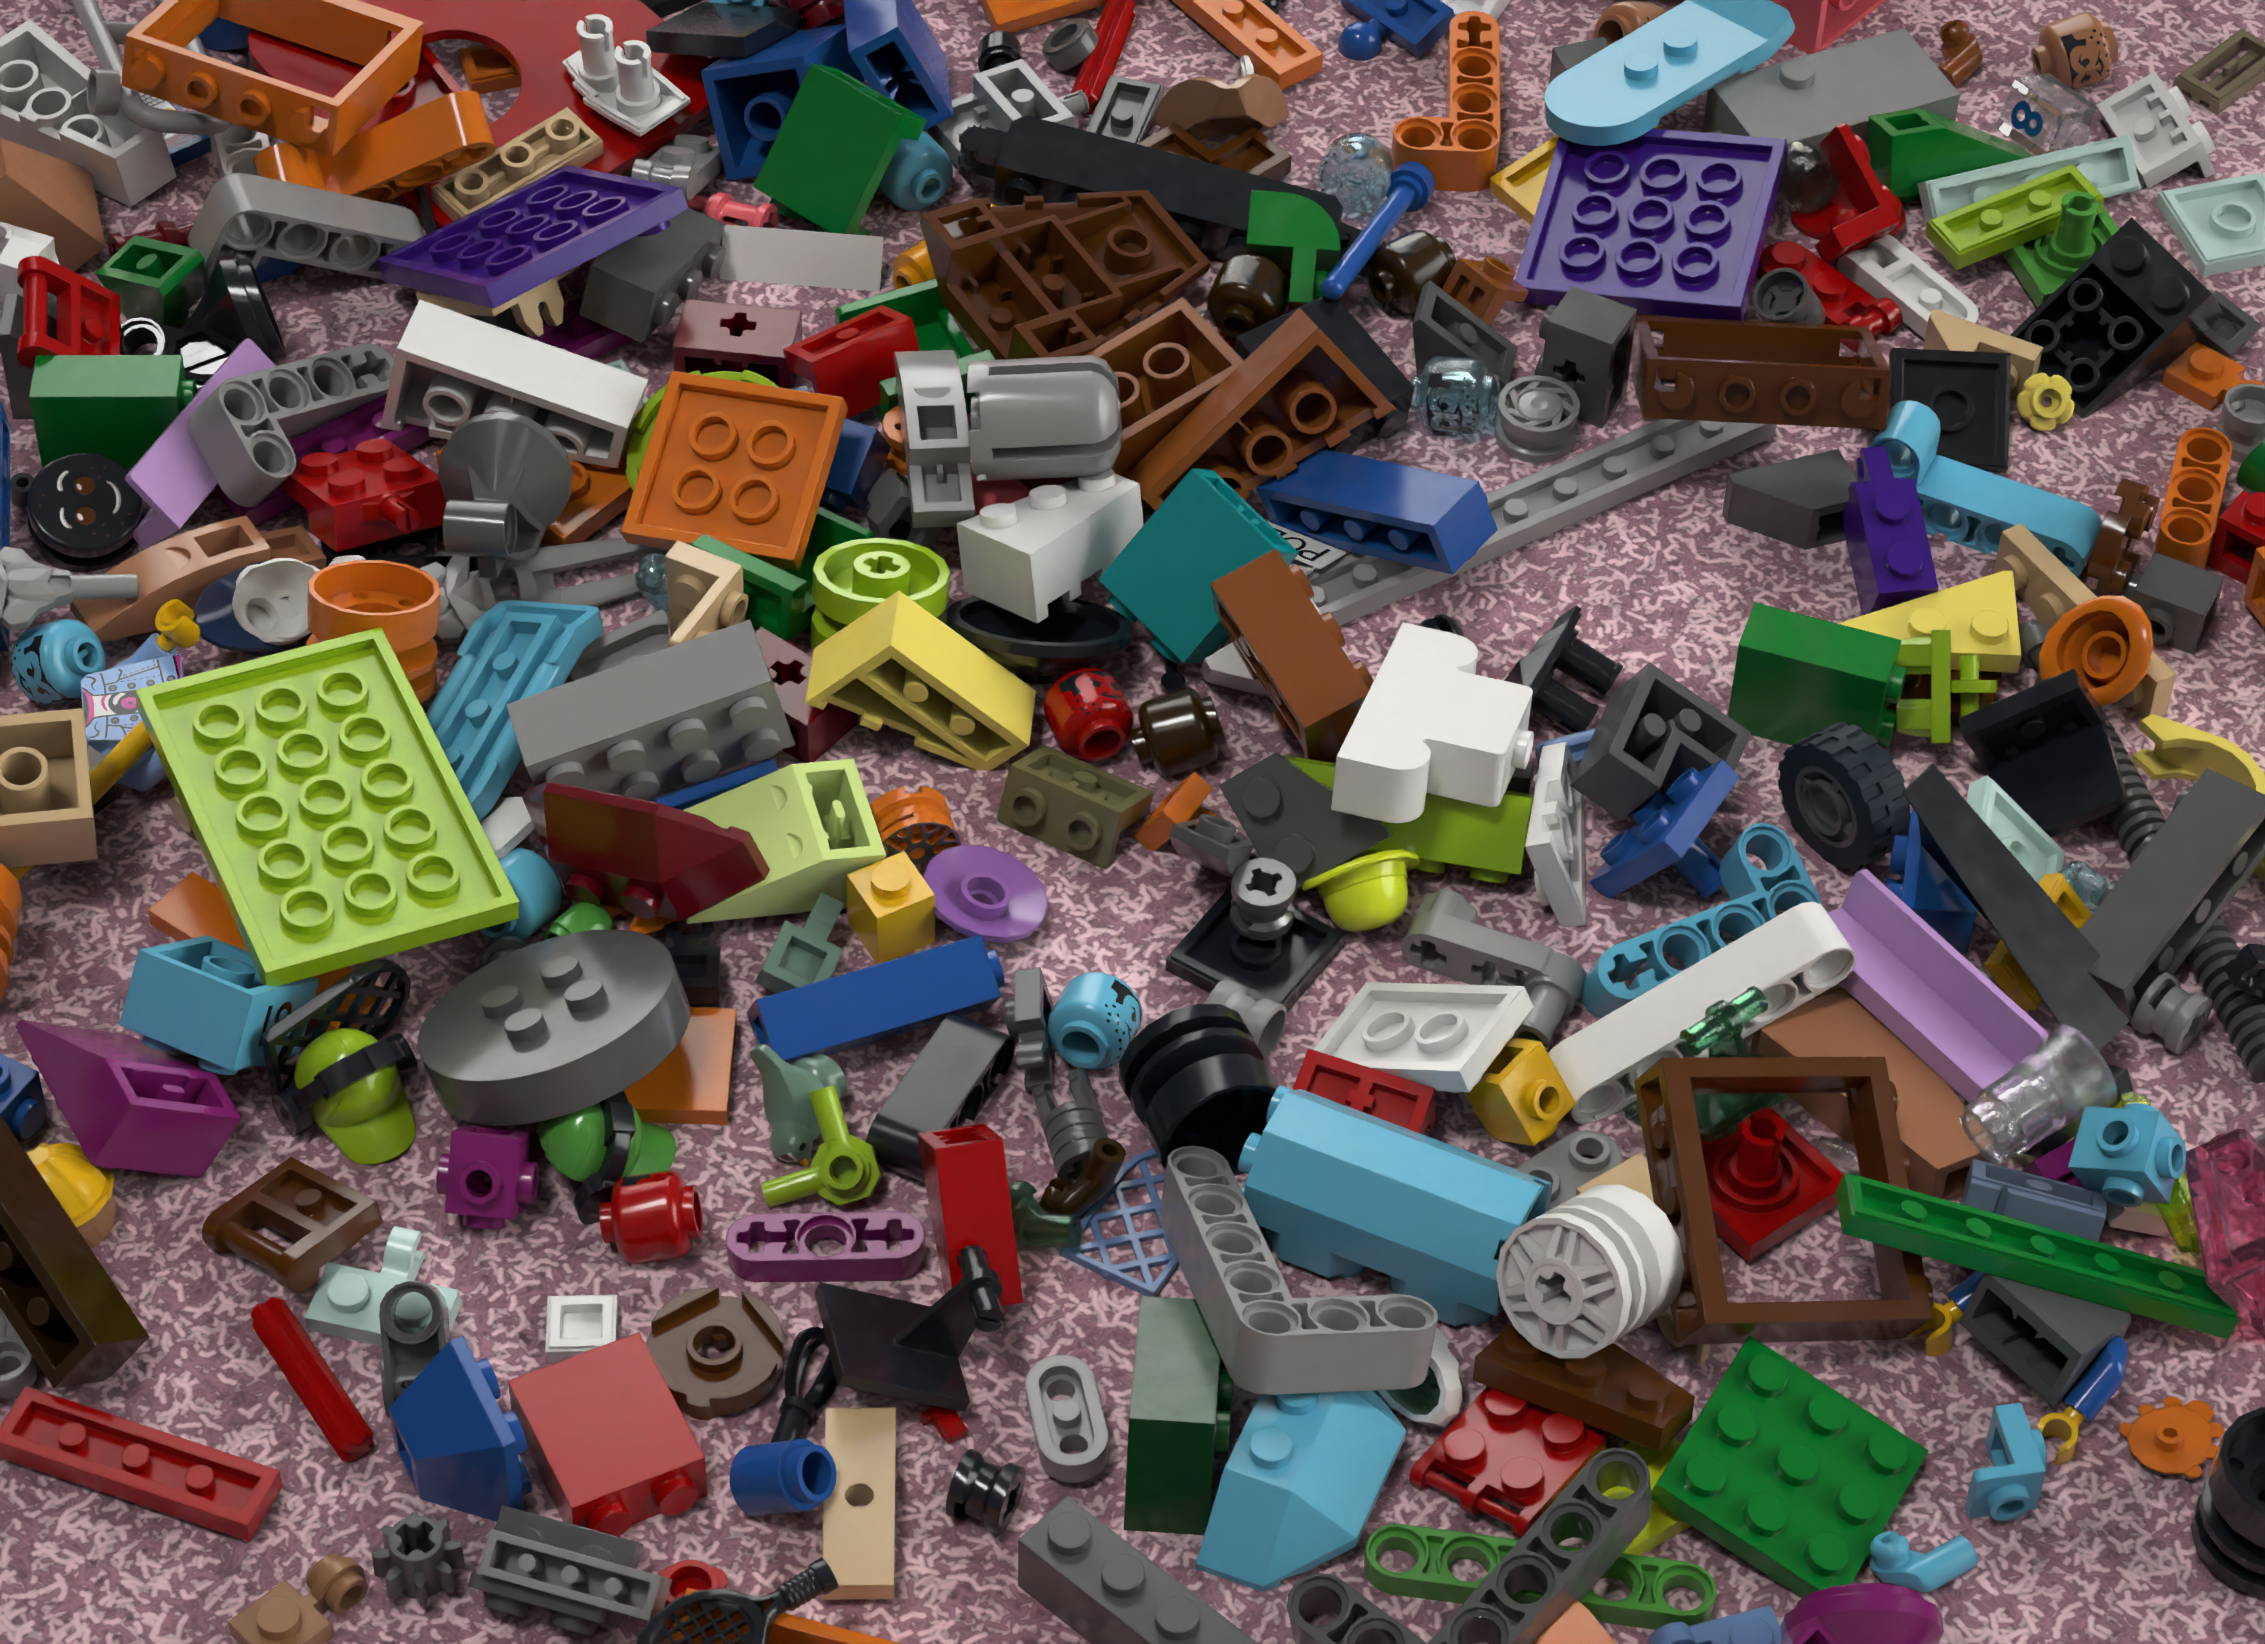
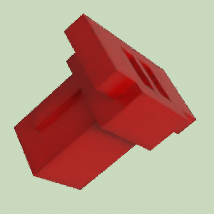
[920,1405,968,1444]

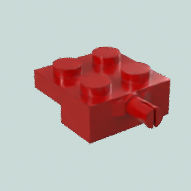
[281,439,446,552]

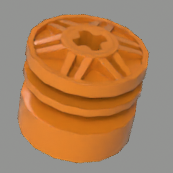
[306,560,440,704]

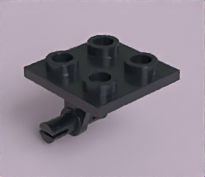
[814,1245,1005,1412]

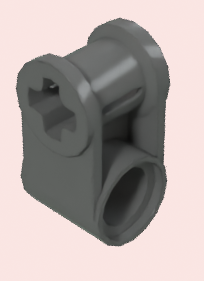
[379,1281,451,1418]

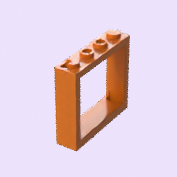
[121,0,424,157]

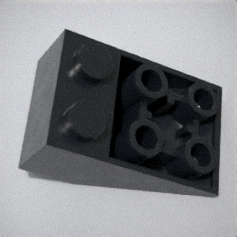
[2010,217,2224,419]

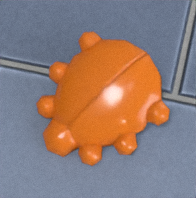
[2119,1396,2225,1480]

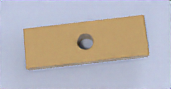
[431,107,603,221]
[822,1407,896,1600]

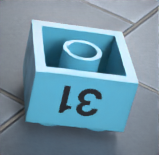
[119,935,319,1075]

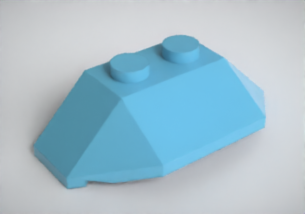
[1196,1390,1406,1592]

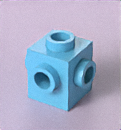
[2068,1103,2186,1207]

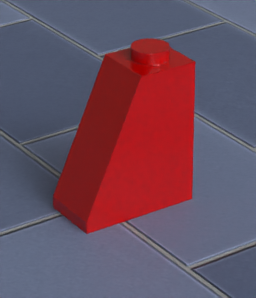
[917,1123,1023,1316]

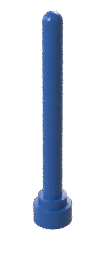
[1321,161,1435,300]

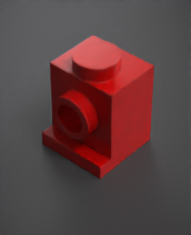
[2208,490,2265,585]

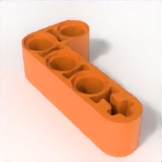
[1390,11,1501,192]
[253,91,496,203]

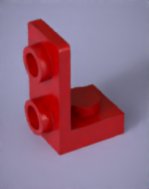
[1815,122,1900,264]

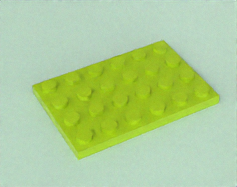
[135,627,519,986]

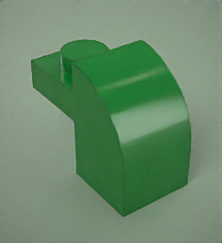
[1246,190,1340,312]

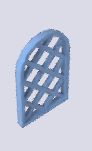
[1059,1149,1179,1297]

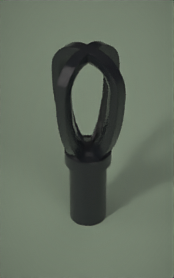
[770,1327,837,1443]

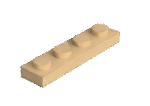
[1994,523,2176,719]

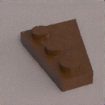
[1473,1323,1695,1452]

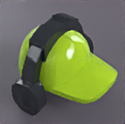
[272,1028,418,1165]

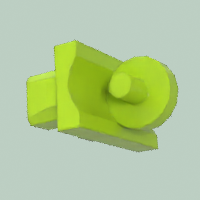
[1897,630,1997,743]

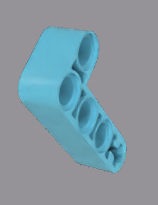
[1870,400,2102,577]
[1580,823,1822,1019]

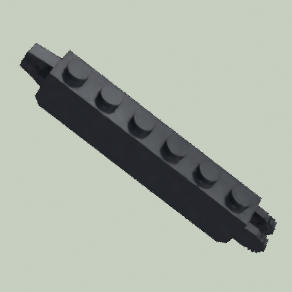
[958,115,1379,280]

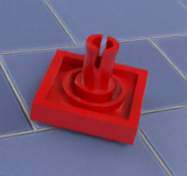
[1700,1097,1844,1263]

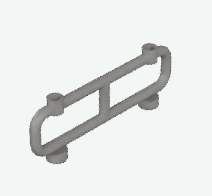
[71,0,233,135]

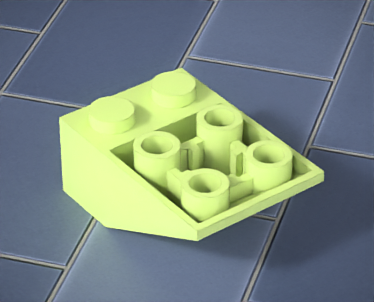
[683,758,886,924]

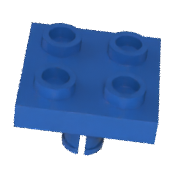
[1589,759,1740,899]

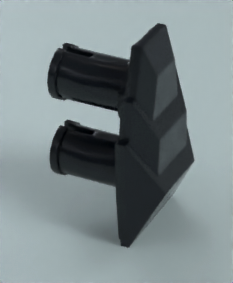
[1504,606,1623,734]

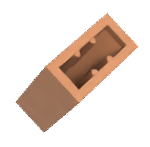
[0,137,106,272]

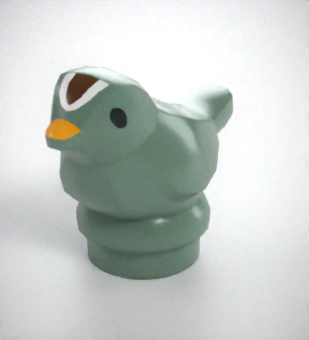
[750,1044,847,1166]

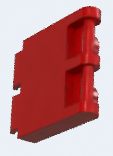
[1409,1386,1609,1539]

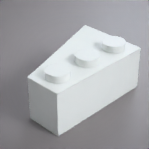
[956,469,1144,624]

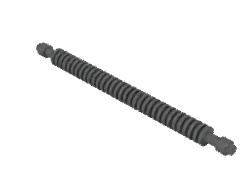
[2019,619,2265,1083]

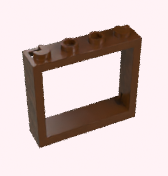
[1630,315,1891,430]
[1634,1057,1934,1345]

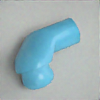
[1870,1531,1978,1593]

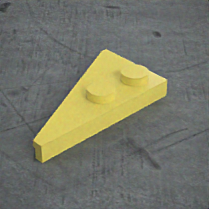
[1838,571,2022,673]

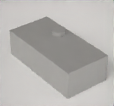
[1702,28,1960,193]

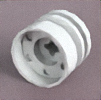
[1496,1185,1684,1358]

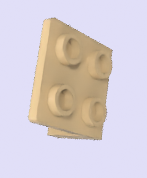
[665,540,748,648]

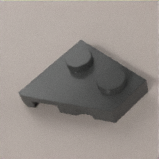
[1219,752,1392,889]

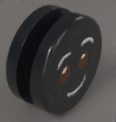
[27,452,143,572]

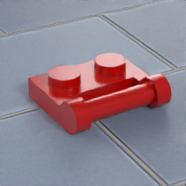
[17,256,120,370]

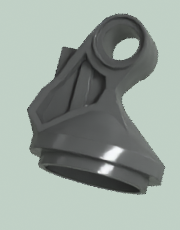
[438,411,573,578]

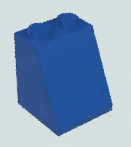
[701,24,865,181]

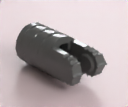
[1032,1068,1108,1186]

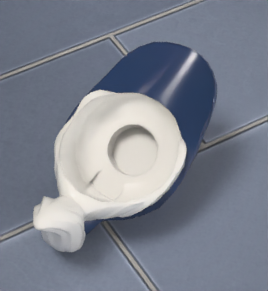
[193,555,365,656]

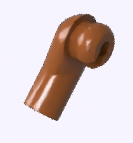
[1938,19,1983,88]

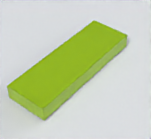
[1926,164,2104,270]

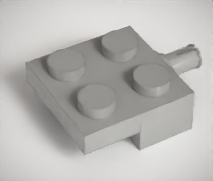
[927,59,1089,186]

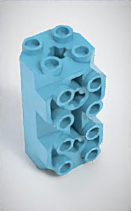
[1238,1085,1553,1326]

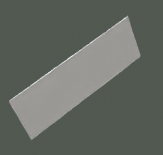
[720,225,884,292]

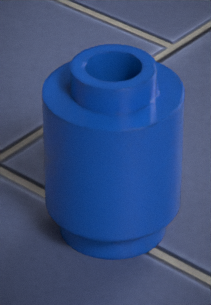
[729,1439,837,1517]

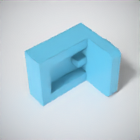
[1965,1403,2047,1521]

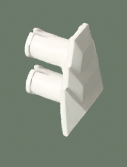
[562,14,691,137]

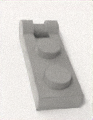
[631,134,724,201]

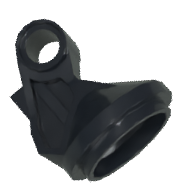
[120,250,287,393]

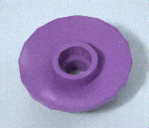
[923,844,1048,943]

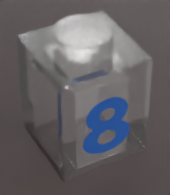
[1995,73,2098,156]

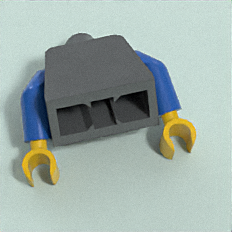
[1911,1271,2132,1465]

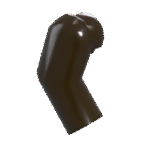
[1039,1138,1126,1223]

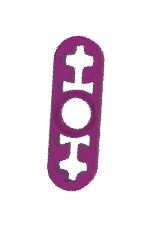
[726,1211,926,1282]

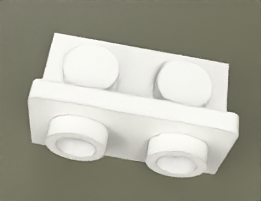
[2096,72,2216,189]

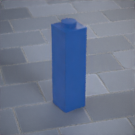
[747,934,1004,1065]

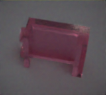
[2185,1128,2265,1339]

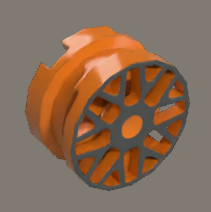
[870,785,961,877]

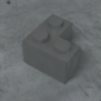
[1570,662,1751,821]

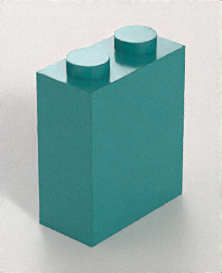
[1098,468,1299,664]

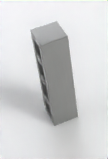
[478,1529,672,1621]

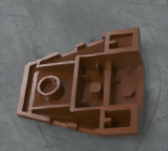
[920,190,1210,360]

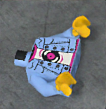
[81,599,200,792]

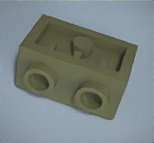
[997,745,1154,868]

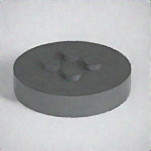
[418,929,690,1126]

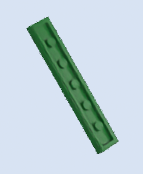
[1835,1173,2239,1339]

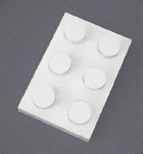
[1301,982,1534,1093]

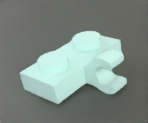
[305,1226,461,1346]

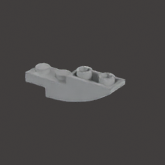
[894,350,975,528]

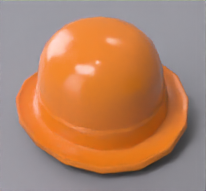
[2039,595,2153,706]

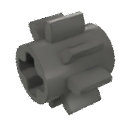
[372,1512,465,1606]

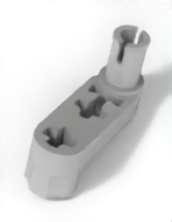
[1401,889,1586,1052]

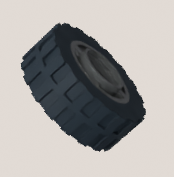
[1778,722,1911,871]

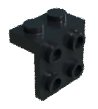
[1958,669,2127,838]

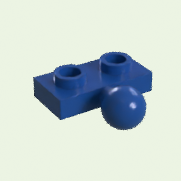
[1338,0,1455,61]

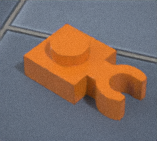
[2161,341,2265,411]

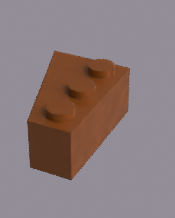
[1210,548,1374,763]

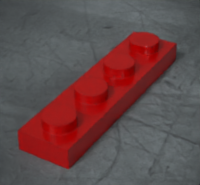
[0,1386,283,1542]

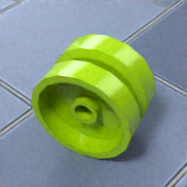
[811,538,950,650]

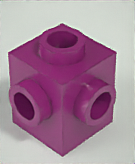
[436,1124,539,1229]

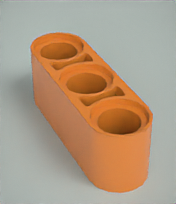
[2151,427,2232,570]

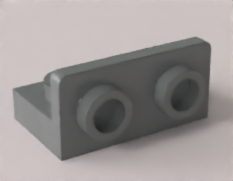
[468,1505,644,1637]

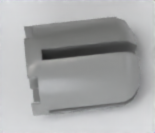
[967,355,1122,481]

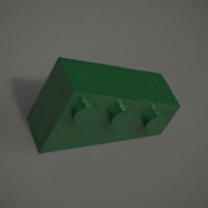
[1124,1296,1233,1535]

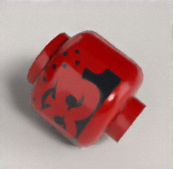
[1043,668,1134,761]
[599,1170,703,1264]

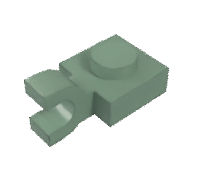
[755,892,845,993]

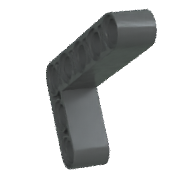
[1287,1448,1652,1644]

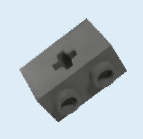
[1534,286,1637,428]

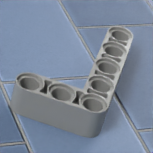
[1159,1146,1438,1395]

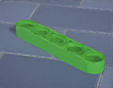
[1364,1524,1717,1630]

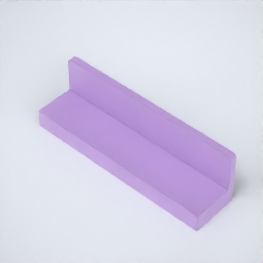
[125,338,276,550]
[1828,869,2048,1113]

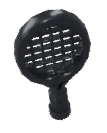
[637,1558,839,1644]

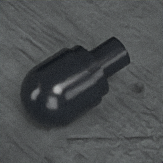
[978,30,1022,72]

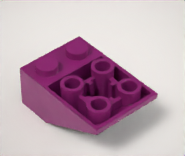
[16,1020,241,1178]

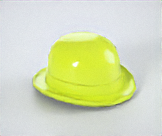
[1302,849,1420,932]

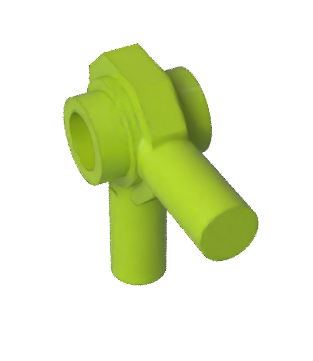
[761,1085,882,1208]

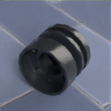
[1119,1004,1280,1176]
[2190,1407,2265,1598]

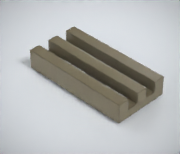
[2173,29,2265,115]

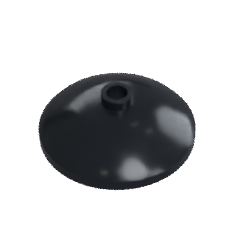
[946,596,1133,684]

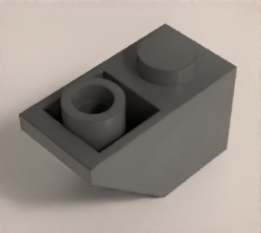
[1722,449,1858,550]

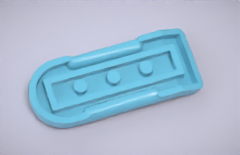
[1544,0,1795,146]
[426,600,604,822]

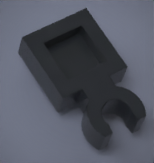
[664,920,721,1007]

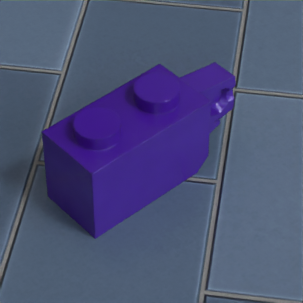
[1843,446,1939,616]

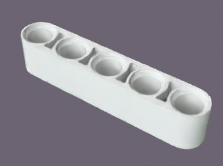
[1548,902,1856,1124]

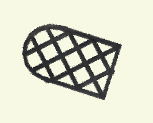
[260,959,411,1097]

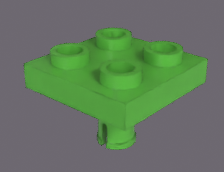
[2001,191,2119,308]

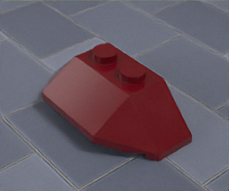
[522,781,770,921]

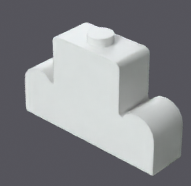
[1331,622,1534,823]

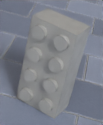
[506,619,795,801]

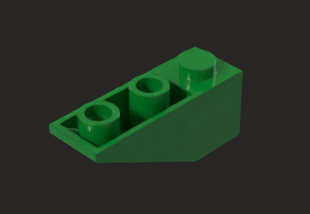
[1867,107,2032,202]

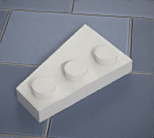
[1525,742,1586,927]

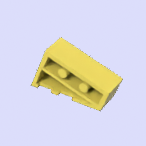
[805,591,1036,771]

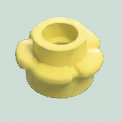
[2017,373,2075,431]

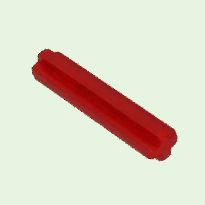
[1070,0,1135,115]
[251,1297,375,1463]

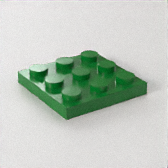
[1651,1335,1929,1598]

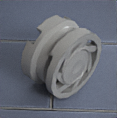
[1495,375,1580,464]

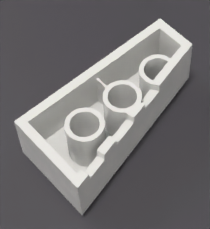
[0,19,177,207]
[380,299,648,468]

